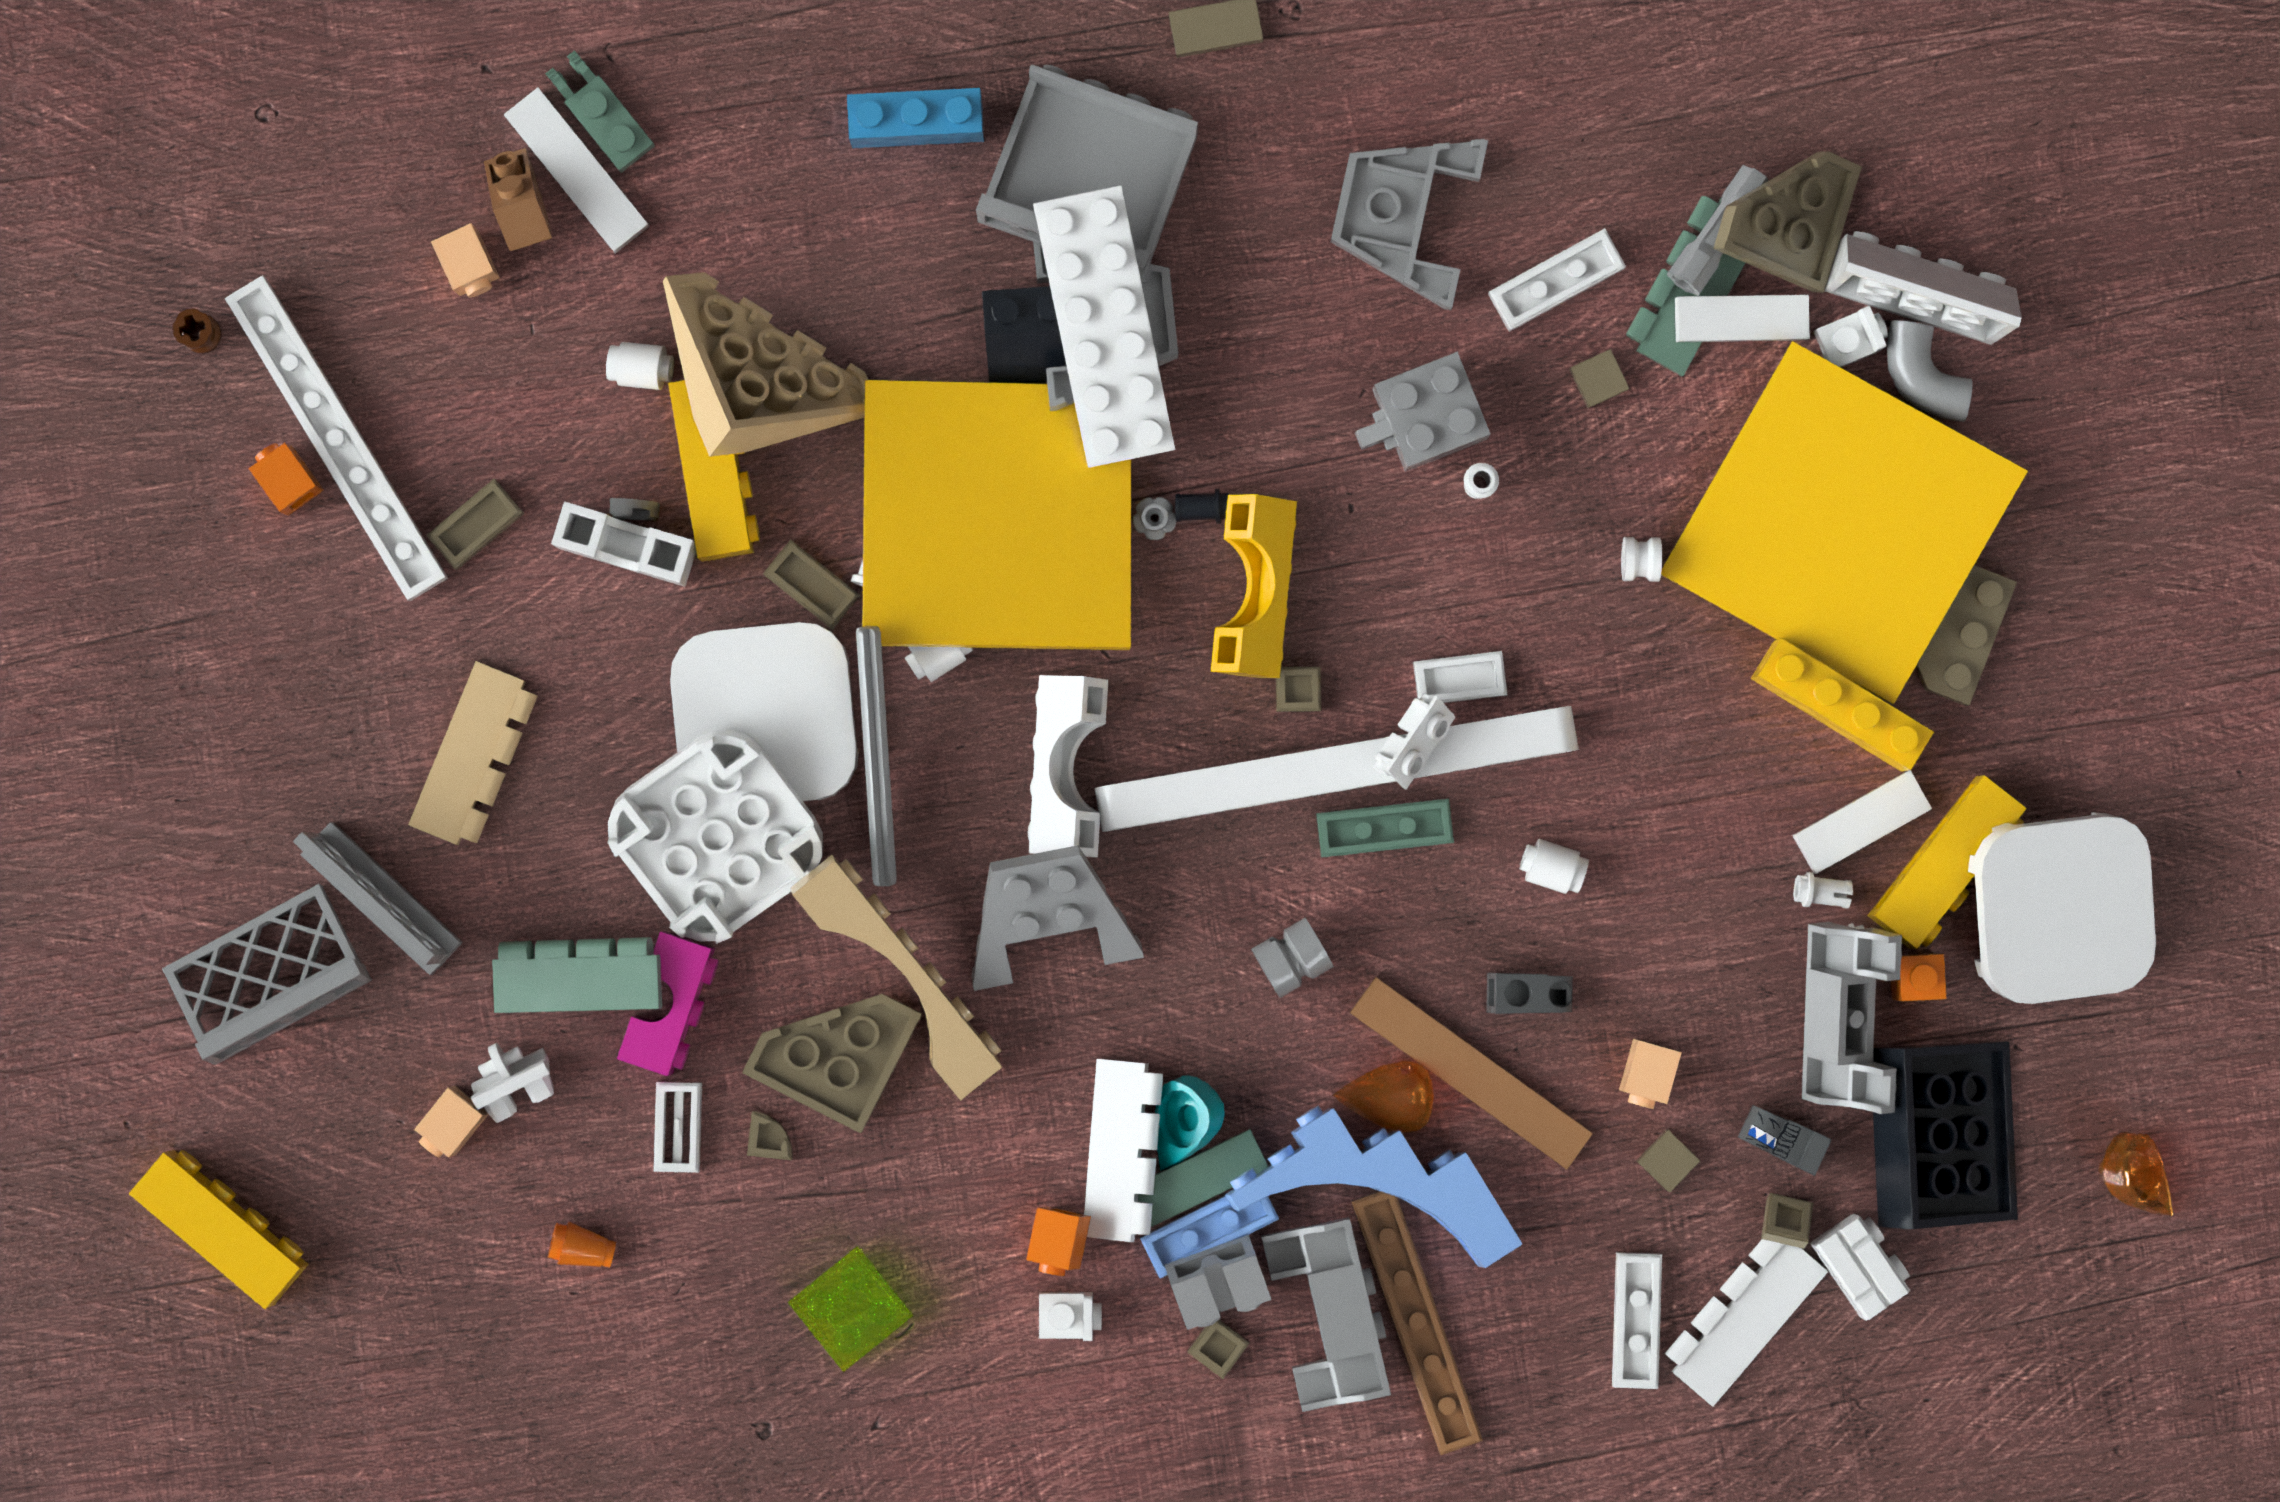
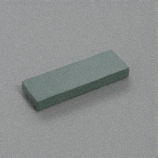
[1316,799,1454,858]
[1138,1129,1268,1227]

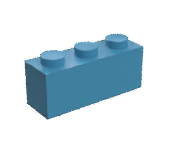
[847,88,984,148]

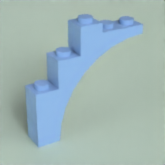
[1225,1105,1522,1268]

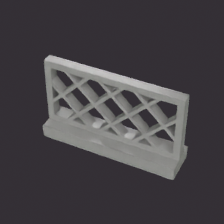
[293,822,463,975]
[162,884,372,1065]

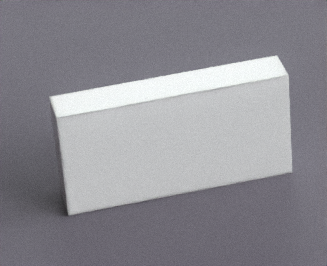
[1413,651,1507,703]

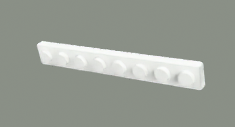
[225,275,448,601]

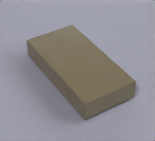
[1169,0,1263,58]
[426,479,525,570]
[763,539,860,630]

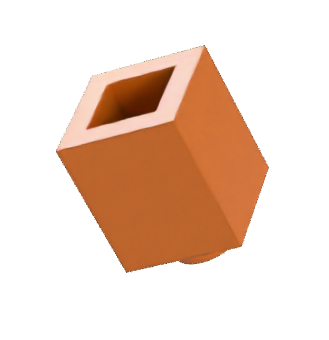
[248,442,324,516]
[1891,954,1947,1001]
[1026,1207,1091,1276]

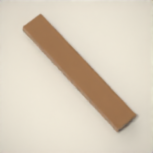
[1349,977,1593,1170]
[1351,1191,1483,1455]

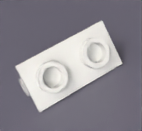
[1374,693,1455,790]

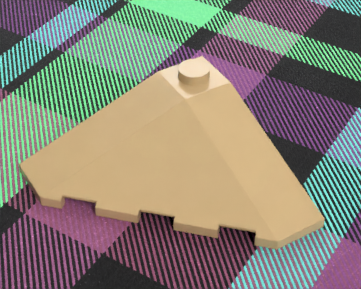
[663,272,868,457]

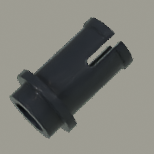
[1175,488,1229,524]

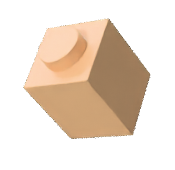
[431,223,500,298]
[1619,1039,1682,1109]
[414,1086,489,1158]

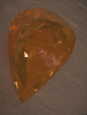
[1332,1060,1434,1132]
[2098,1132,2173,1216]

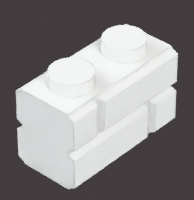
[1810,1214,1910,1321]

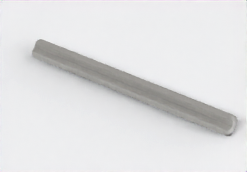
[856,626,897,887]

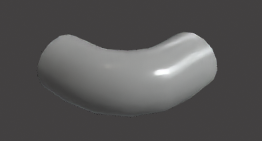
[1887,320,1973,422]

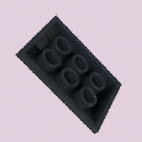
[1873,1041,2018,1229]

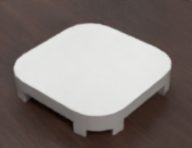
[670,622,859,801]
[608,730,823,944]
[1968,812,2156,1004]

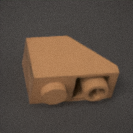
[484,148,552,251]

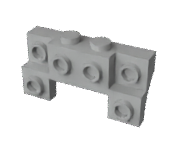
[1802,922,1902,1114]
[1261,1217,1391,1412]

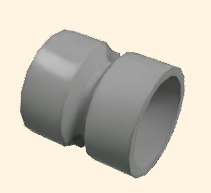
[1251,918,1334,998]

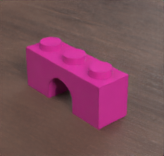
[617,931,719,1076]

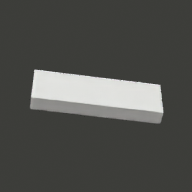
[1488,228,1626,332]
[1675,295,1810,342]
[1792,770,1932,874]
[1612,1252,1662,1389]

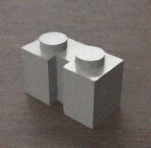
[1165,1235,1272,1330]

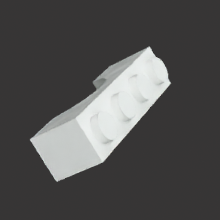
[1028,675,1108,857]

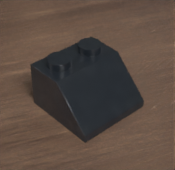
[982,286,1067,384]

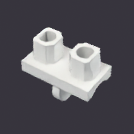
[471,1043,554,1123]

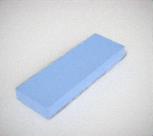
[1140,1195,1279,1278]

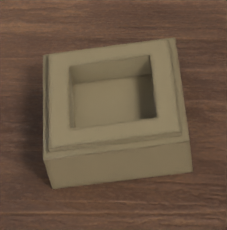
[1569,349,1629,409]
[1276,667,1321,712]
[1636,1129,1700,1193]
[1761,1193,1814,1249]
[1187,1319,1250,1379]

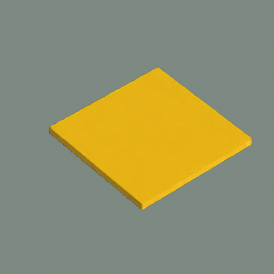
[1661,341,2028,705]
[862,380,1131,650]

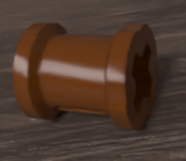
[172,308,222,354]

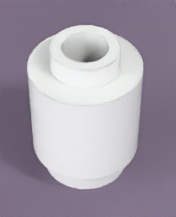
[606,342,674,390]
[905,647,973,682]
[1519,839,1589,894]

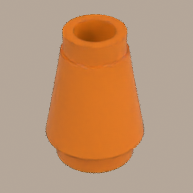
[547,1221,616,1268]

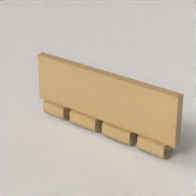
[408,661,538,845]

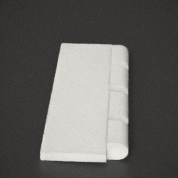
[1084,1059,1163,1242]
[1664,1239,1828,1407]

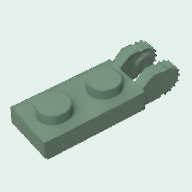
[545,50,655,173]

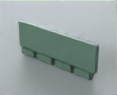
[1626,196,1745,377]
[492,937,662,1013]

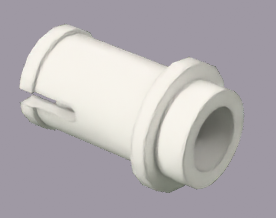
[1464,463,1499,499]
[1793,872,1853,908]

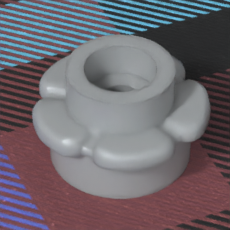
[1133,497,1176,540]

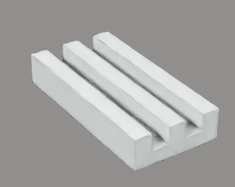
[654,1082,702,1173]

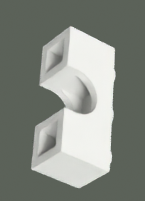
[551,501,696,587]

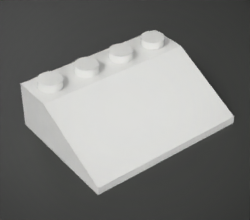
[1825,231,2022,345]

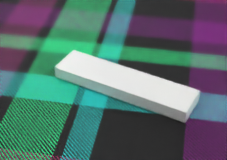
[504,87,650,254]

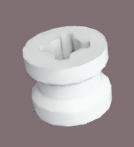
[1621,537,1662,582]

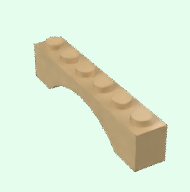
[790,854,1002,1101]

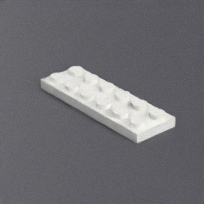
[1033,185,1175,468]

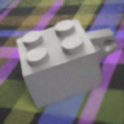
[1355,352,1490,472]

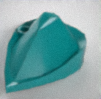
[1155,1075,1225,1170]

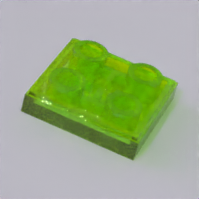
[787,1245,914,1372]

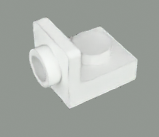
[1813,306,1888,368]
[1039,1292,1102,1341]

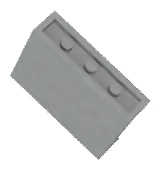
[976,64,1198,280]

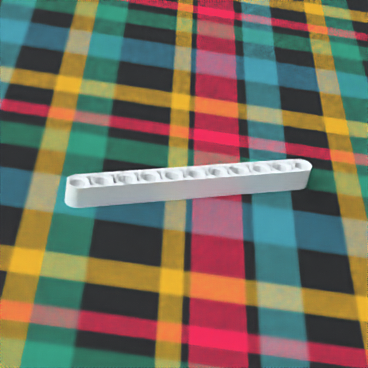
[1094,706,1579,832]

